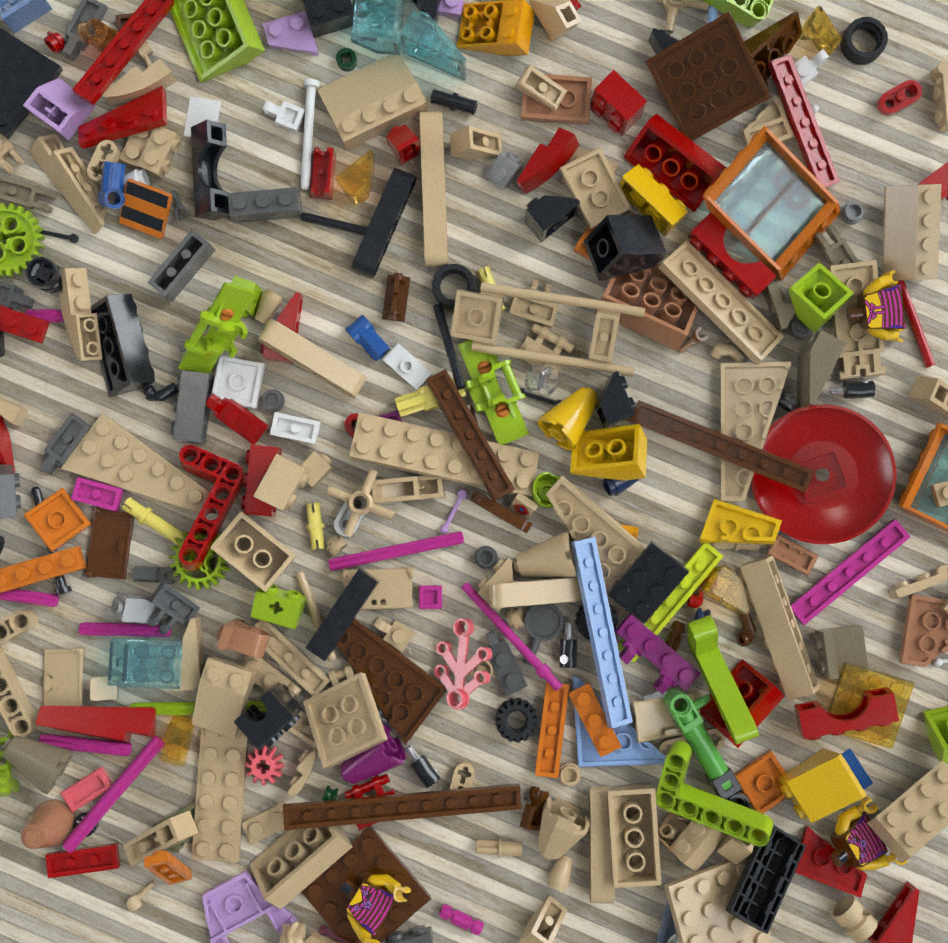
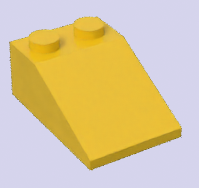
[570,424,647,481]

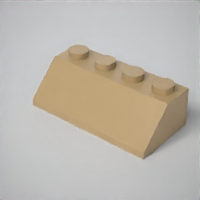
[882,184,942,280]
[607,783,662,888]
[249,826,353,909]

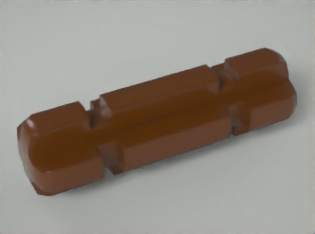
[665,621,686,652]

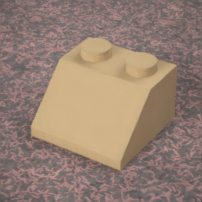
[254,454,309,511]

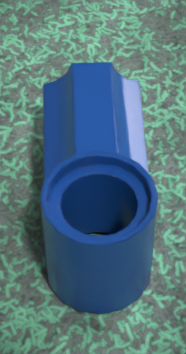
[97,161,125,209]
[345,314,390,362]

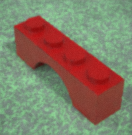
[688,212,776,300]
[794,687,899,740]

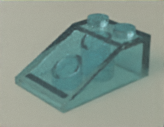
[401,10,466,81]

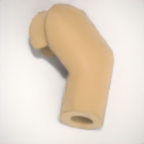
[710,343,746,363]

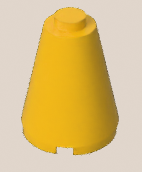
[537,387,598,451]

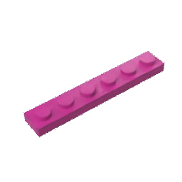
[790,519,911,625]

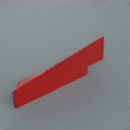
[35,706,156,743]

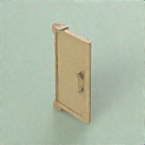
[343,567,414,610]
[43,647,85,706]
[631,690,700,743]

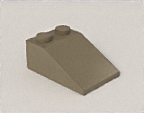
[797,330,846,409]

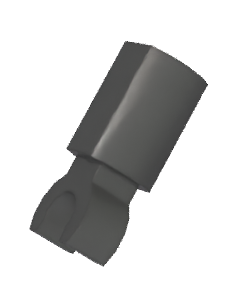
[133,566,176,584]

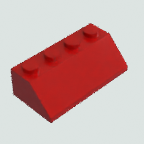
[623,114,727,212]

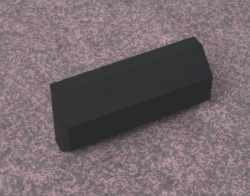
[725,825,806,934]

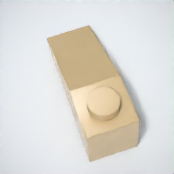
[908,376,948,418]
[169,617,205,692]
[123,810,199,867]

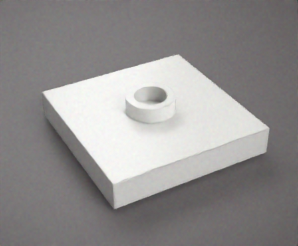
[211,355,266,409]

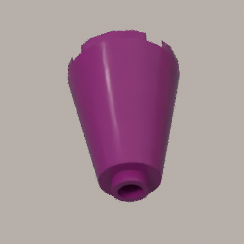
[340,723,406,784]

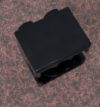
[234,682,302,749]

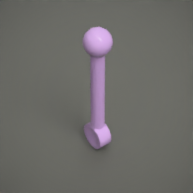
[440,490,467,534]

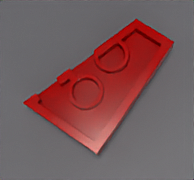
[795,826,867,898]

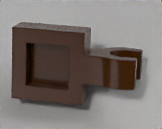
[520,786,549,831]

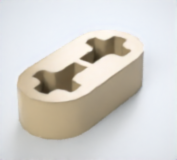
[87,140,120,184]
[449,761,475,789]

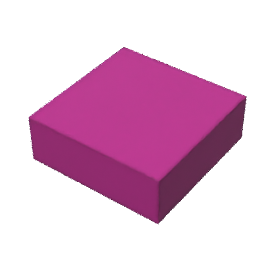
[419,585,442,609]

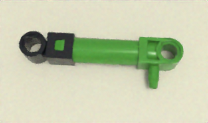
[663,689,750,808]

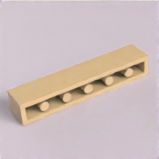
[740,555,820,700]

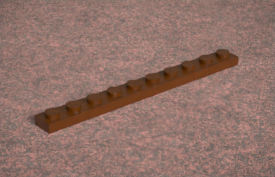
[283,783,522,830]

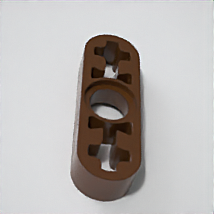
[470,490,533,534]

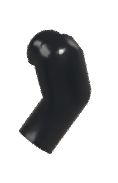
[143,382,179,401]

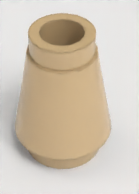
[254,289,283,324]
[547,855,574,892]

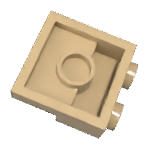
[119,127,181,179]

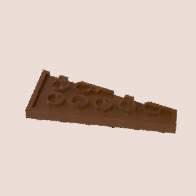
[337,618,447,746]

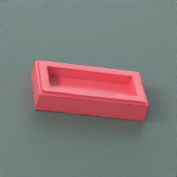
[60,766,113,813]

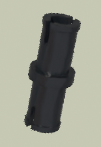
[430,89,478,115]

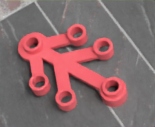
[434,618,492,710]

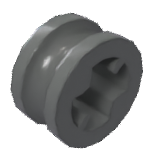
[778,391,800,412]

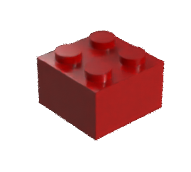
[590,69,647,136]

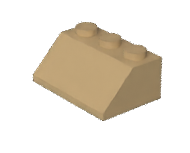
[210,511,296,592]

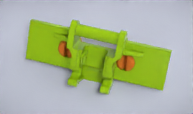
[178,282,255,374]
[458,340,529,445]

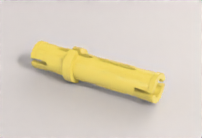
[122,497,184,546]

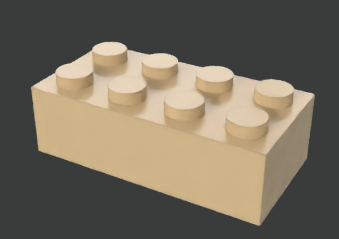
[867,760,948,863]

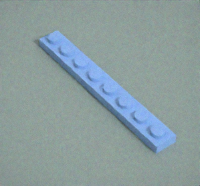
[570,537,633,728]

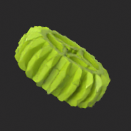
[169,532,231,590]

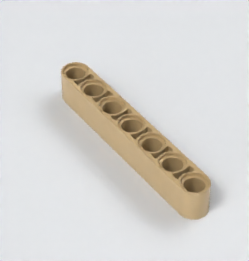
[420,111,448,267]

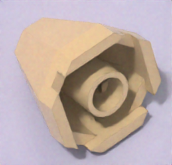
[537,798,590,860]

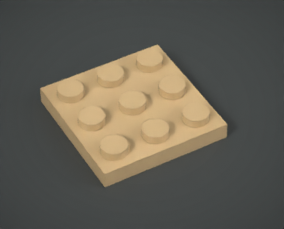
[303,672,388,769]

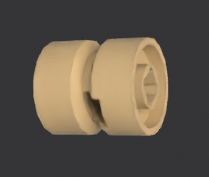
[831,895,878,943]

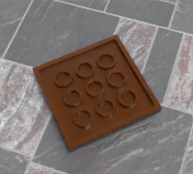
[645,11,772,141]
[301,826,431,943]

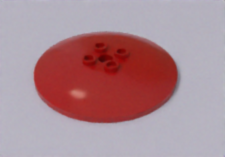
[751,404,897,544]

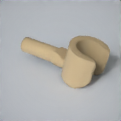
[138,41,154,68]
[126,881,155,912]

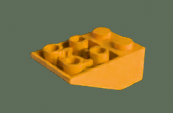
[457,0,535,56]

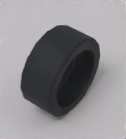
[840,17,888,65]
[432,264,475,310]

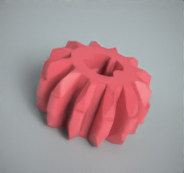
[244,745,285,786]

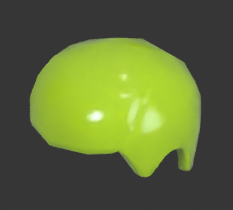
[531,472,560,508]

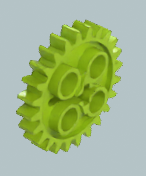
[0,203,46,278]

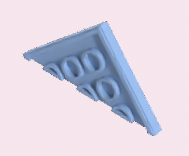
[573,676,666,767]

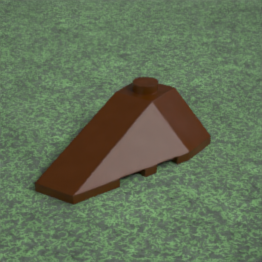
[745,12,803,86]

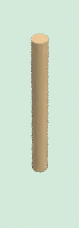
[295,572,337,661]

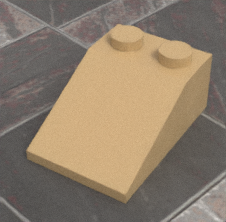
[191,656,258,738]

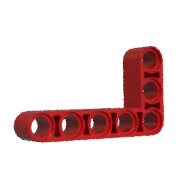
[178,445,244,571]

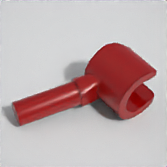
[687,578,710,608]

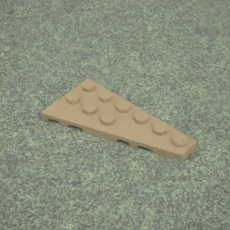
[721,361,792,501]
[61,413,210,513]
[546,476,646,618]

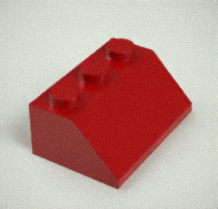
[700,659,785,748]

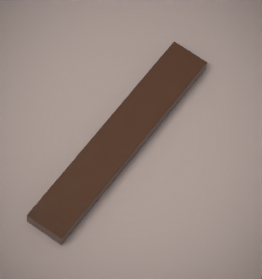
[425,369,515,502]

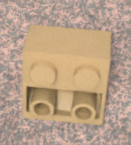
[658,812,726,872]

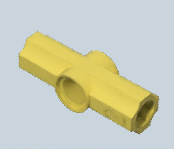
[395,379,466,418]

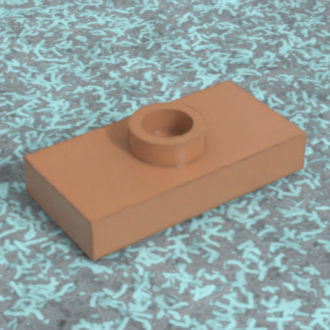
[766,534,819,576]

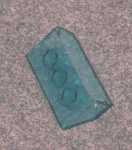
[351,0,405,55]

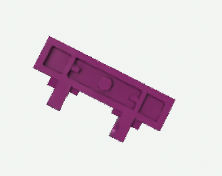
[615,613,701,694]

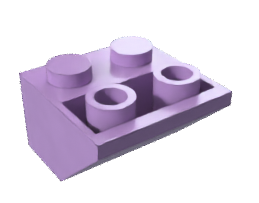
[23,78,96,141]

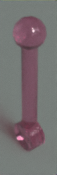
[319,926,350,943]

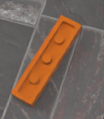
[0,546,86,594]
[534,681,569,778]

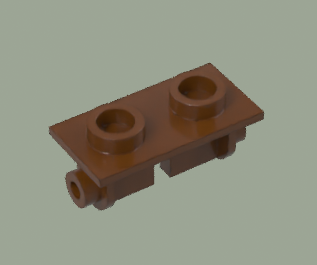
[382,273,410,322]

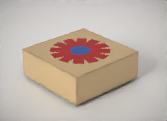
[508,493,538,520]

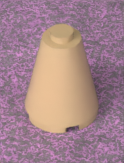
[513,532,577,578]

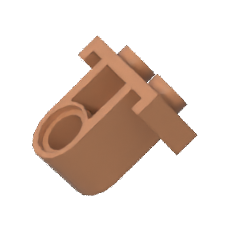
[216,618,270,658]

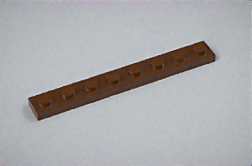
[630,400,815,493]

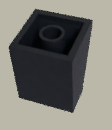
[584,215,667,281]

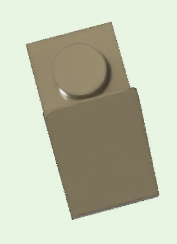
[763,283,795,332]

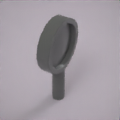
[523,603,564,666]

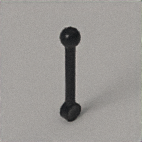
[39,230,79,243]
[520,388,562,406]

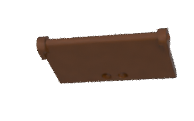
[84,507,134,580]

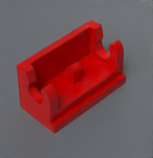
[309,147,336,200]

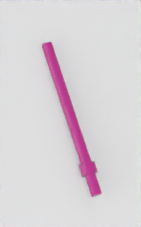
[461,582,563,691]

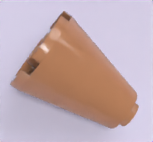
[21,799,76,849]

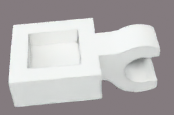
[794,49,829,86]
[263,101,305,133]

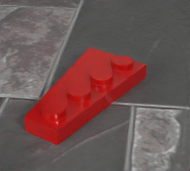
[78,86,167,149]

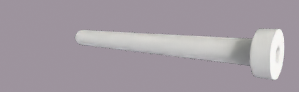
[300,79,320,190]

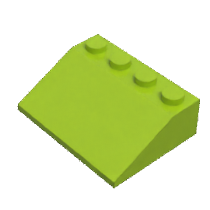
[170,0,265,82]

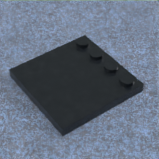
[0,28,63,139]

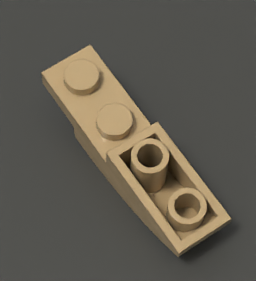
[59,268,102,361]

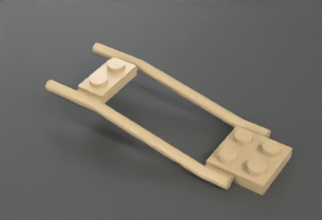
[450,282,646,377]

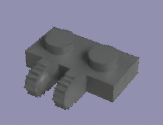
[148,582,200,635]

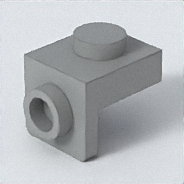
[485,151,523,190]

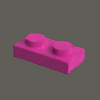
[71,477,124,511]

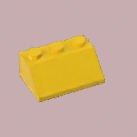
[619,164,688,237]

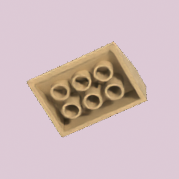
[317,51,428,151]

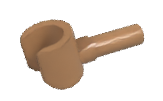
[678,327,709,354]

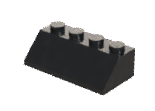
[91,293,155,397]

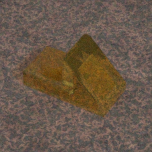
[799,6,842,56]
[161,715,195,766]

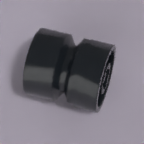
[26,257,63,293]

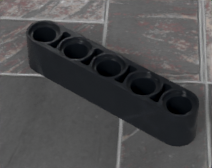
[351,168,417,278]

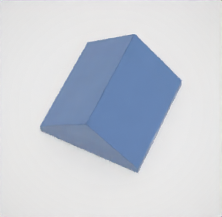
[0,0,52,33]

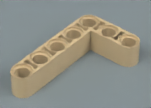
[0,609,39,737]

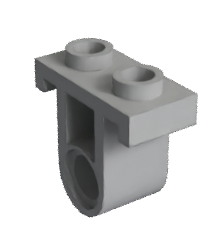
[111,592,160,625]

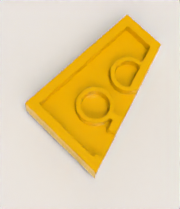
[699,499,782,544]

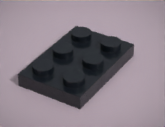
[607,541,689,624]

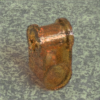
[78,19,119,52]

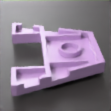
[202,870,298,943]

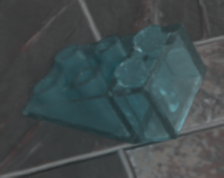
[107,638,183,689]

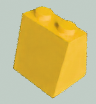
[778,749,867,823]

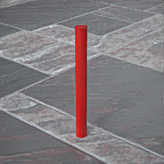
[895,280,935,368]

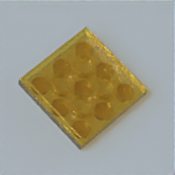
[828,662,915,749]

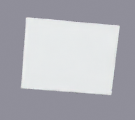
[184,97,221,137]

